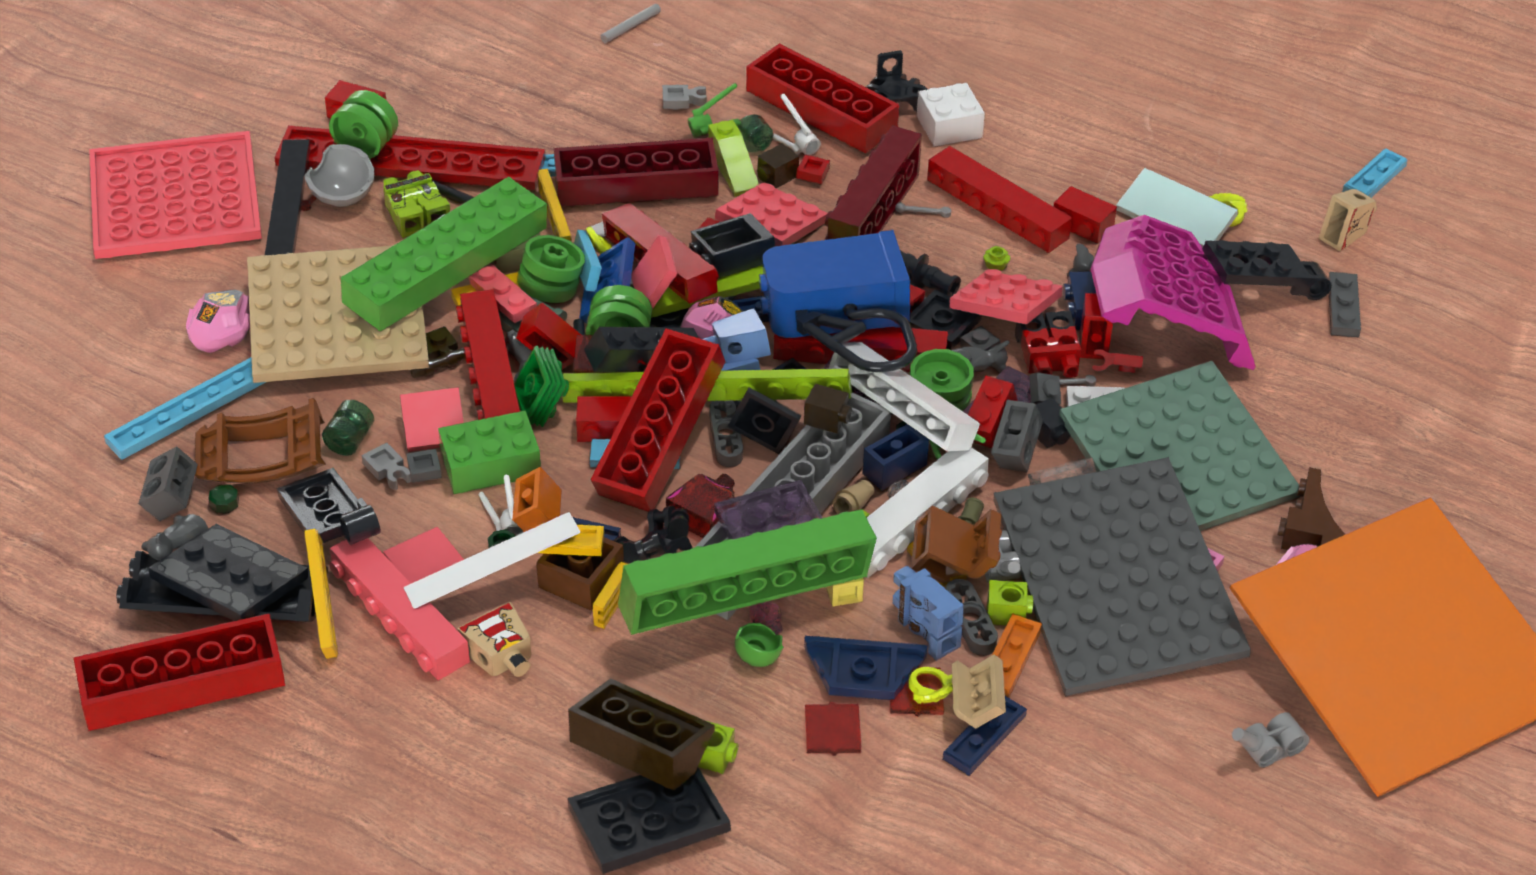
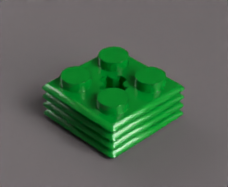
[514,345,569,427]

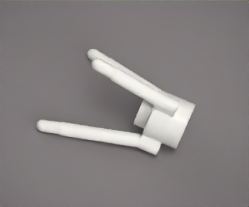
[766,94,821,155]
[479,475,524,536]

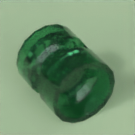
[322,400,375,456]

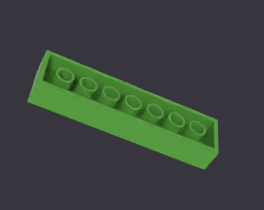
[341,177,547,332]
[618,509,877,635]

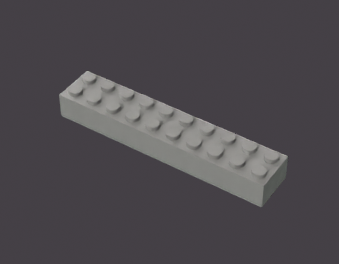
[695,393,891,620]

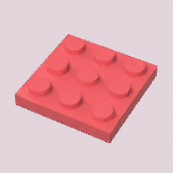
[715,183,828,247]
[950,269,1062,324]

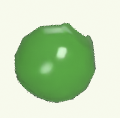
[735,623,784,667]

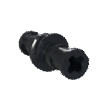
[900,250,961,297]

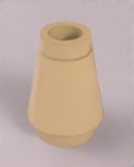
[833,480,874,514]

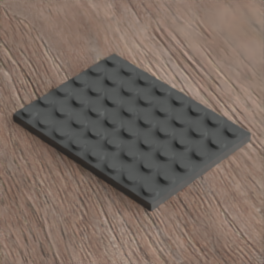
[993,457,1251,696]

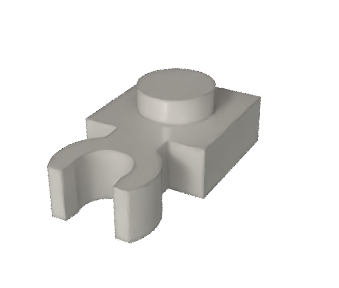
[662,85,707,110]
[362,443,411,490]

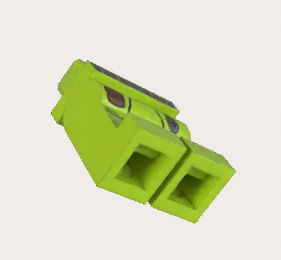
[383,170,450,238]

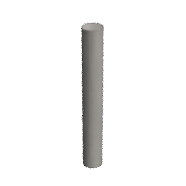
[600,4,661,43]

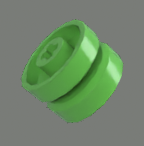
[329,90,399,159]
[517,235,585,303]
[586,285,652,342]
[910,349,974,413]

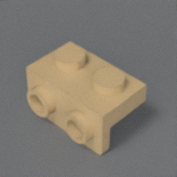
[952,655,1006,729]

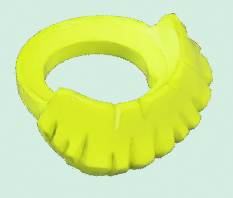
[1209,193,1248,227]
[586,226,613,254]
[908,667,953,704]

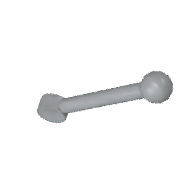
[895,203,952,218]
[1060,375,1096,386]

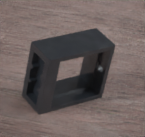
[689,213,775,279]

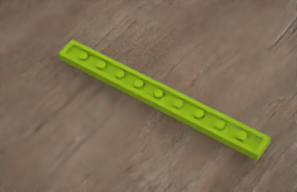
[562,369,852,403]

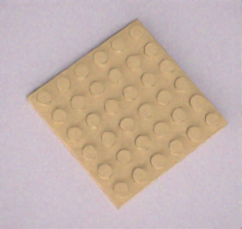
[247,246,429,383]

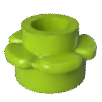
[983,246,1010,271]

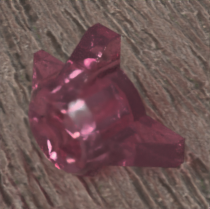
[748,601,783,635]

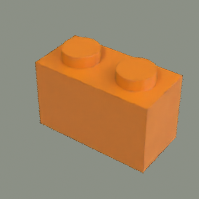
[512,466,562,532]

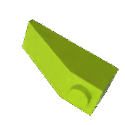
[708,120,759,197]

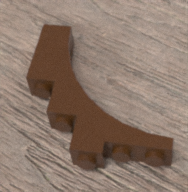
[1277,467,1346,550]

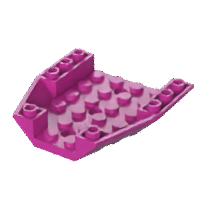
[1090,215,1256,370]

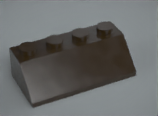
[568,678,715,790]

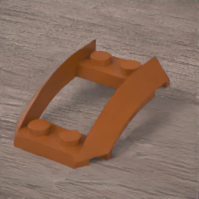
[195,398,326,483]

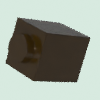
[757,143,799,188]
[804,384,852,434]

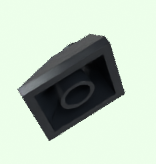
[727,388,801,454]

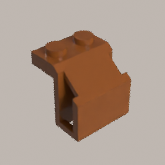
[911,505,1002,583]

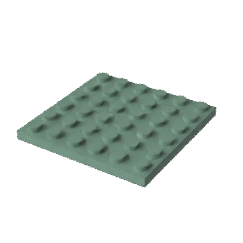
[1059,361,1300,531]

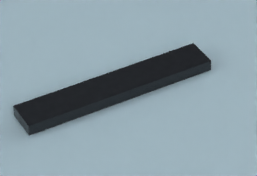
[264,140,311,256]

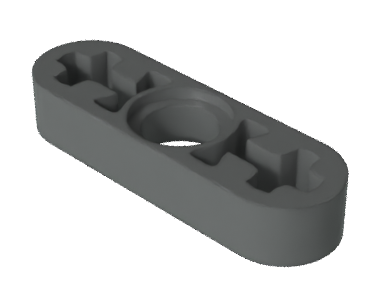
[709,401,743,467]
[946,579,998,656]

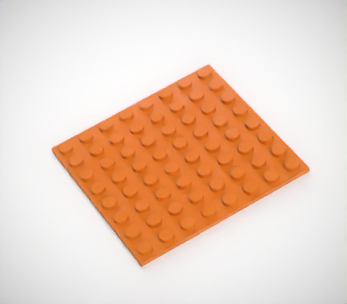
[1229,497,1536,797]

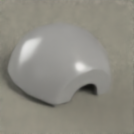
[305,144,374,207]

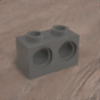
[991,400,1043,472]
[138,446,198,521]

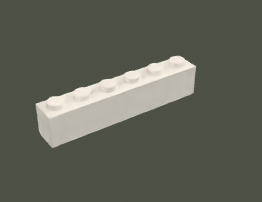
[829,342,980,451]
[867,447,989,578]

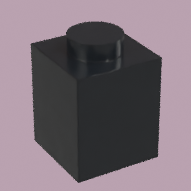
[1036,398,1071,449]

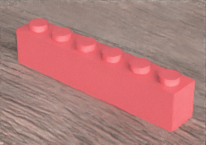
[329,538,470,680]

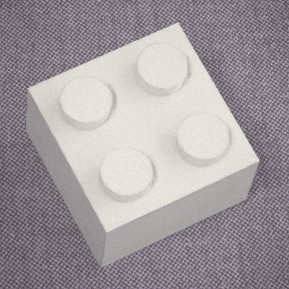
[917,83,985,147]

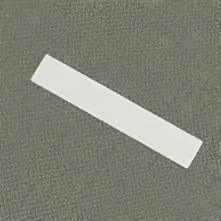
[404,512,580,609]

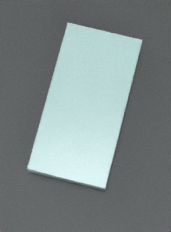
[1116,168,1237,248]

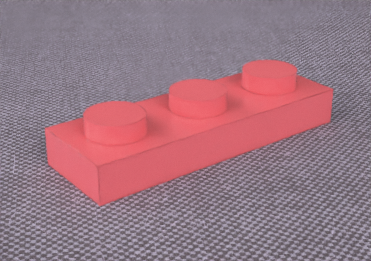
[469,264,537,324]

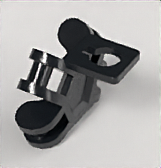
[866,50,928,112]
[613,506,693,563]

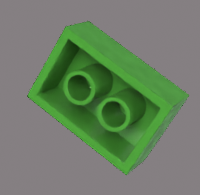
[438,410,541,494]

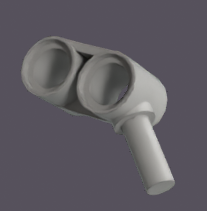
[985,530,1021,583]
[1232,712,1310,767]

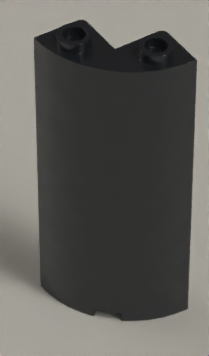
[116,551,328,622]

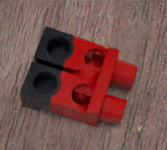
[1015,311,1081,378]

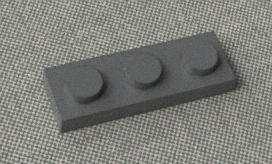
[1328,272,1361,338]

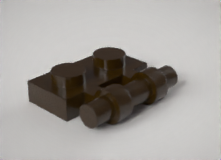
[410,326,465,378]

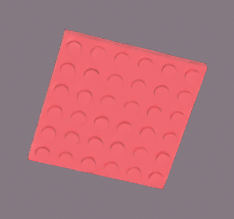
[89,131,262,259]

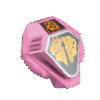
[186,289,250,353]
[681,296,744,339]

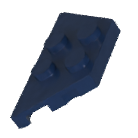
[804,636,928,700]

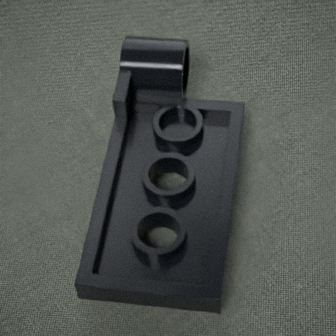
[1202,240,1332,300]
[277,468,381,545]

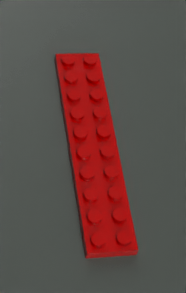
[274,125,546,190]

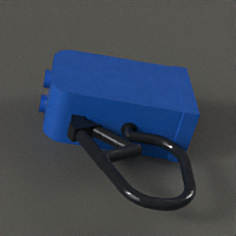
[759,230,917,372]

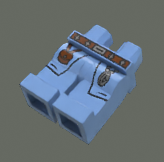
[892,566,964,661]

